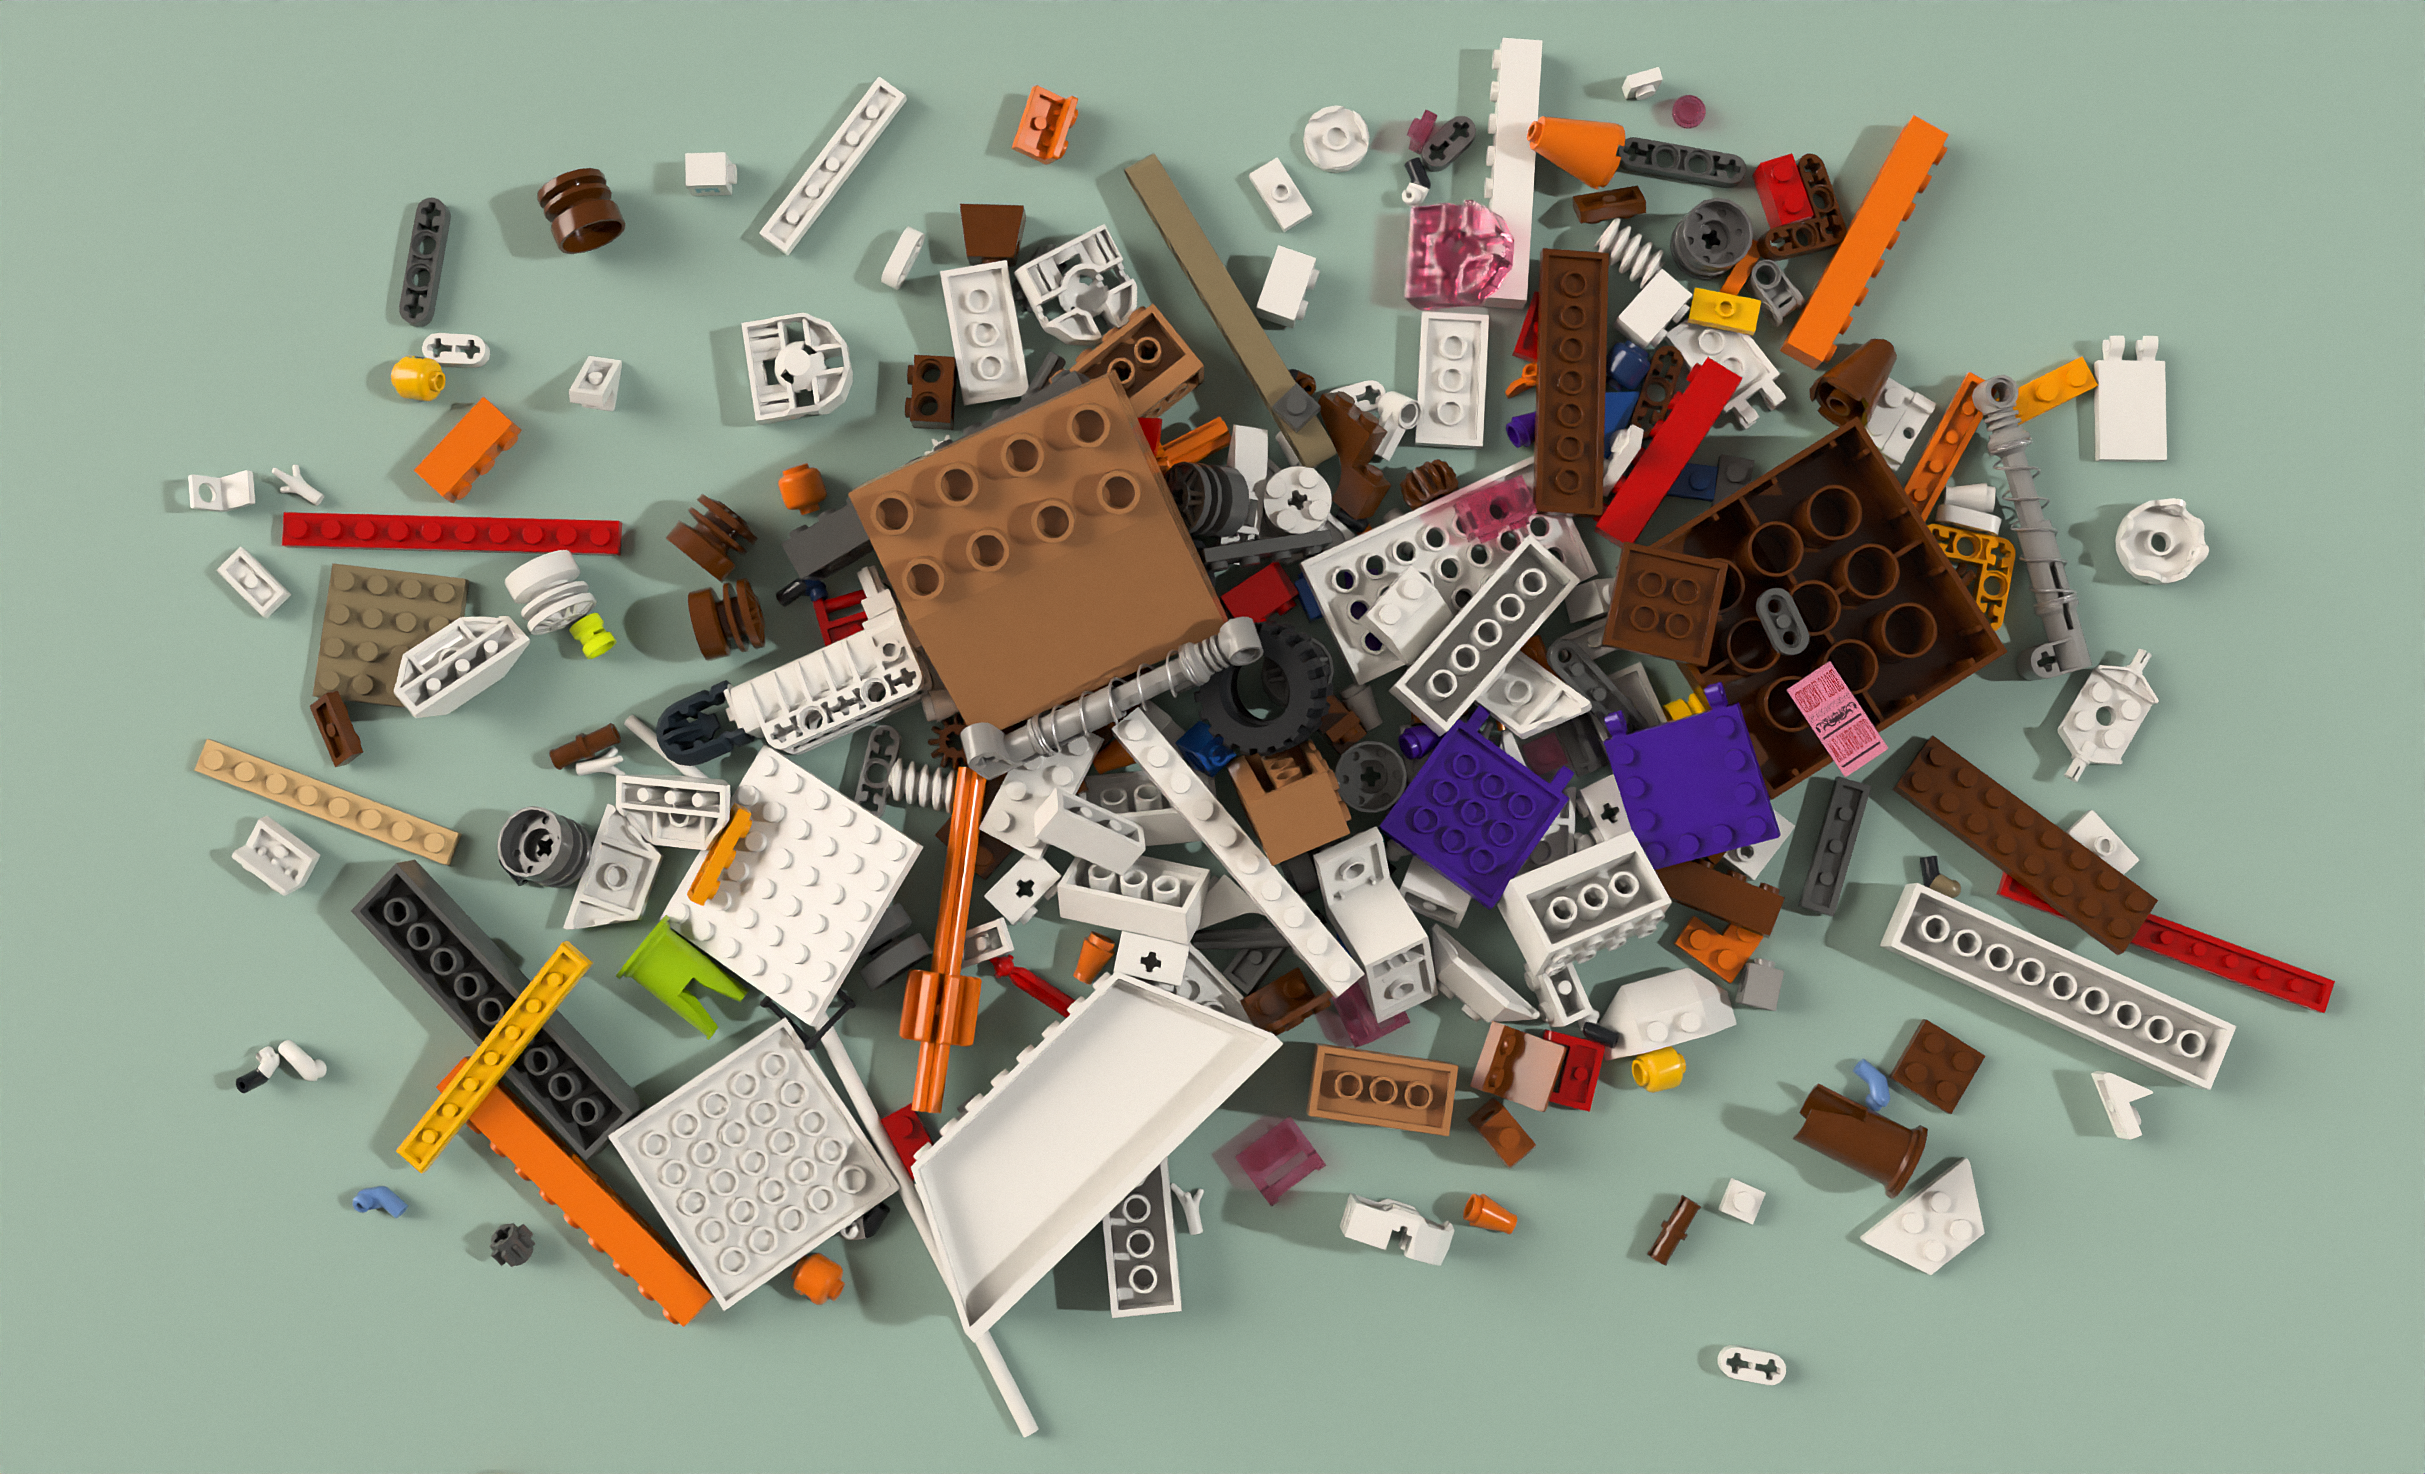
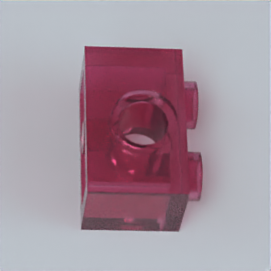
[1453,475,1538,544]

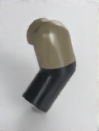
[1920,856,1961,899]

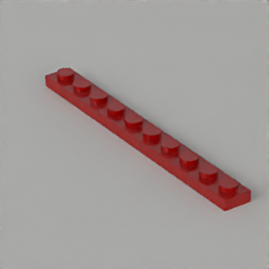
[282,512,622,556]
[1996,872,2335,1013]

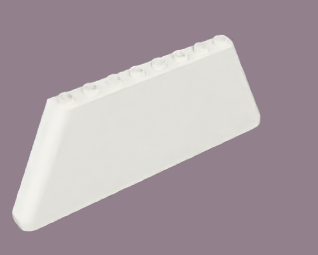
[911,971,1283,1343]

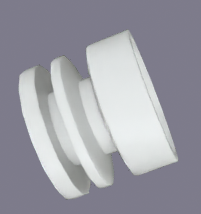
[505,550,597,635]

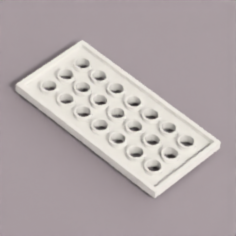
[1299,455,1598,687]

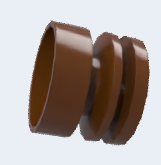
[537,168,625,254]
[666,494,758,583]
[688,578,765,661]

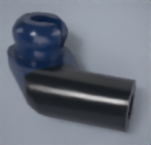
[776,578,828,607]

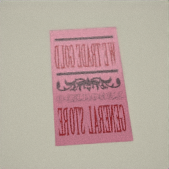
[1787,661,1889,777]

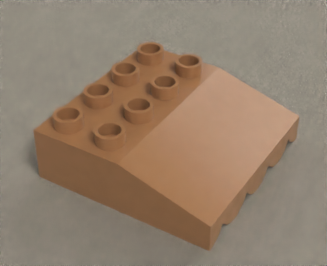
[848,370,1228,730]

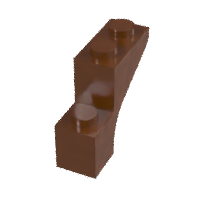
[1318,391,1392,520]

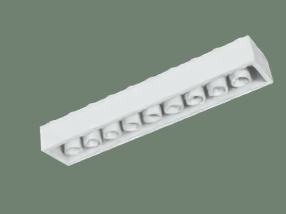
[1880,883,2237,1090]

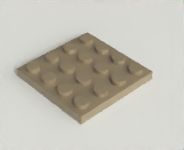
[312,563,469,708]

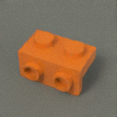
[1011,85,1078,165]

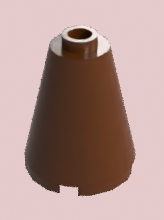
[1809,338,1897,427]

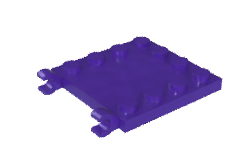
[1604,682,1781,870]
[1378,705,1575,910]

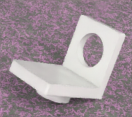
[188,470,255,512]

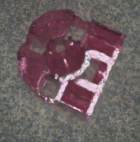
[1405,199,1514,310]

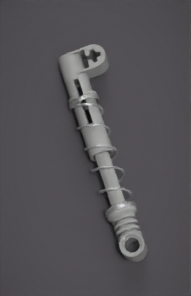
[1972,375,2092,681]
[960,617,1264,781]

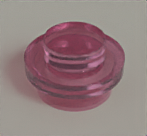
[1672,95,1706,129]

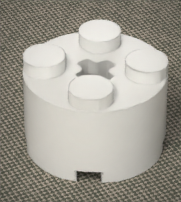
[1263,466,1332,537]

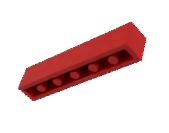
[1593,357,1743,548]

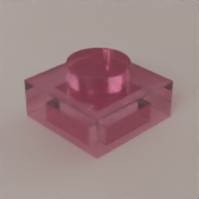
[1407,110,1438,155]
[1522,732,1568,776]

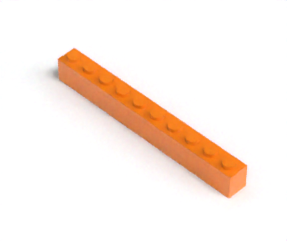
[436,1056,714,1327]

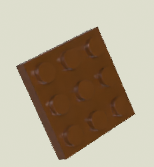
[1601,542,1728,668]

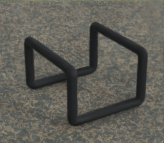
[760,988,856,1051]

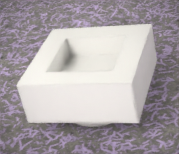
[1622,67,1663,100]
[1718,1178,1766,1225]

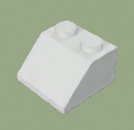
[1358,565,1454,667]

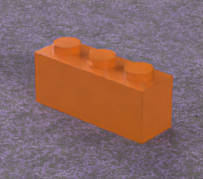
[414,396,522,503]

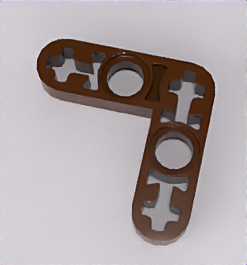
[1757,153,1847,262]

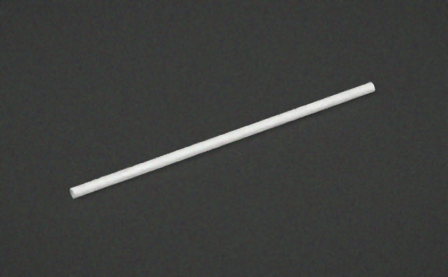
[814,1011,1039,1437]

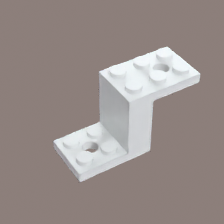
[1313,826,1438,1024]

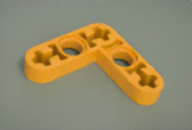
[1927,524,2016,631]

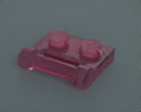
[1235,1115,1326,1207]

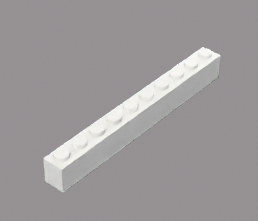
[1112,707,1365,999]

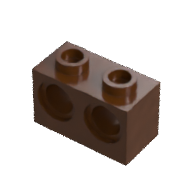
[905,355,958,430]

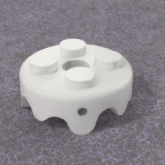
[2115,498,2209,585]

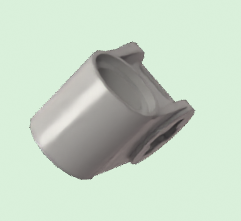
[1744,260,1805,327]

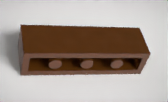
[1654,858,1785,939]

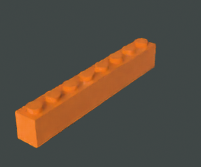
[1779,115,1949,370]

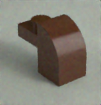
[1317,693,1367,755]

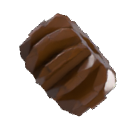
[1400,459,1459,511]
[928,714,970,772]

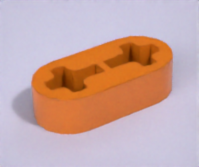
[1719,239,1760,296]

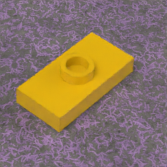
[1687,287,1761,336]

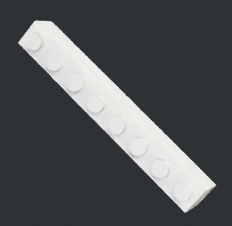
[1478,38,1542,309]

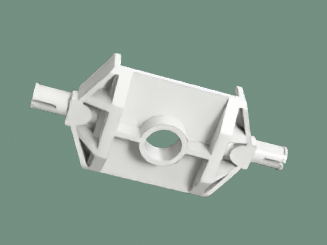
[2057,649,2159,782]

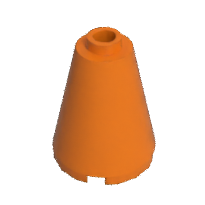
[1527,116,1625,190]

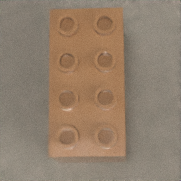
[1048,303,1204,418]
[1226,739,1352,866]
[1306,1043,1458,1136]

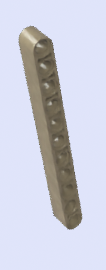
[1124,153,1337,468]

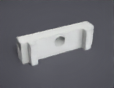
[1880,392,1936,473]

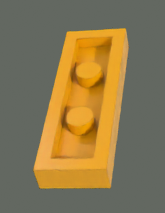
[1995,356,2098,426]
[687,802,752,906]

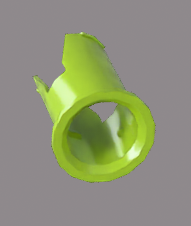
[616,915,750,1040]

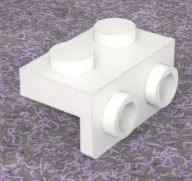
[232,816,321,896]

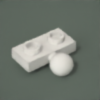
[1603,424,1644,497]

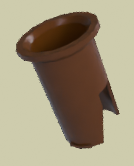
[1793,1083,1928,1199]

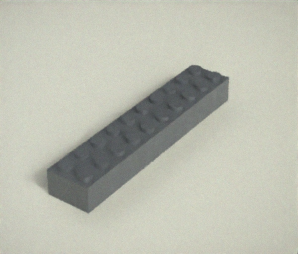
[781,369,1091,581]
[351,859,648,1160]

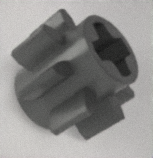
[489,1223,535,1267]

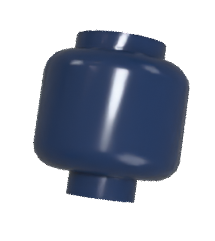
[1606,340,1651,392]

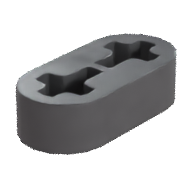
[1421,116,1476,172]

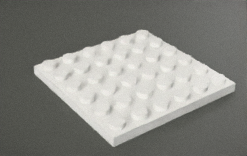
[660,744,924,1027]
[608,1017,900,1311]

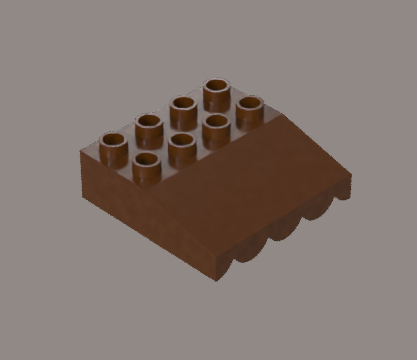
[1615,417,2007,800]

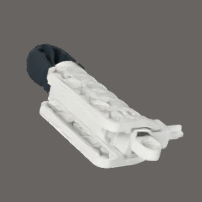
[655,565,935,766]

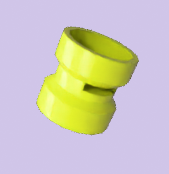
[569,613,617,659]

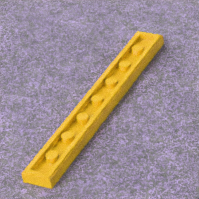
[396,940,593,1174]

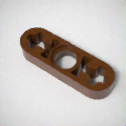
[1629,346,1683,440]

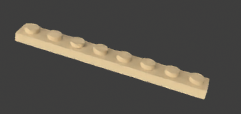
[194,739,462,865]

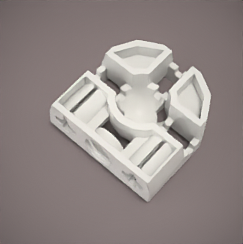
[1014,224,1137,347]
[741,313,853,425]
[1340,1193,1455,1266]

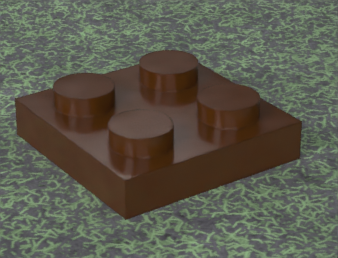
[1889,1019,1985,1114]

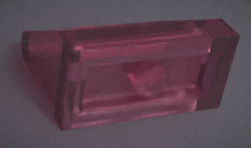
[1327,977,1410,1048]

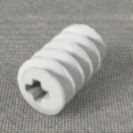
[1593,218,1667,290]
[885,758,957,814]

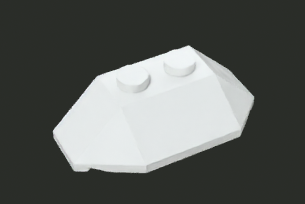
[394,616,530,718]
[616,775,730,850]
[1429,923,1541,1023]
[1599,967,1737,1061]

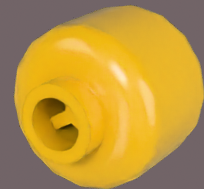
[391,355,446,402]
[1632,1046,1686,1093]

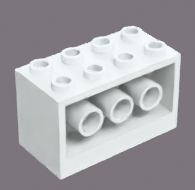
[1497,831,1672,977]

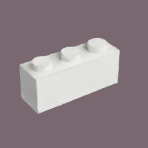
[1034,787,1146,876]

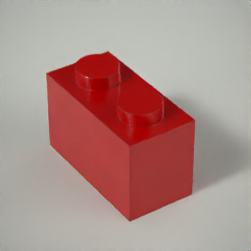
[1752,153,1814,229]
[1220,562,1299,623]

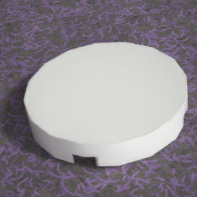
[1303,105,1370,173]

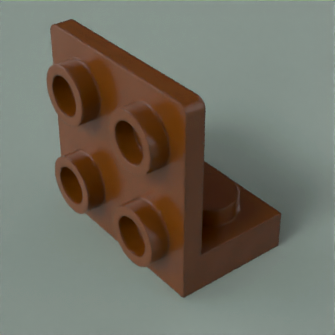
[1240,967,1333,1036]

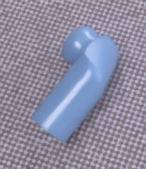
[1853,1059,1890,1111]
[353,1186,408,1219]

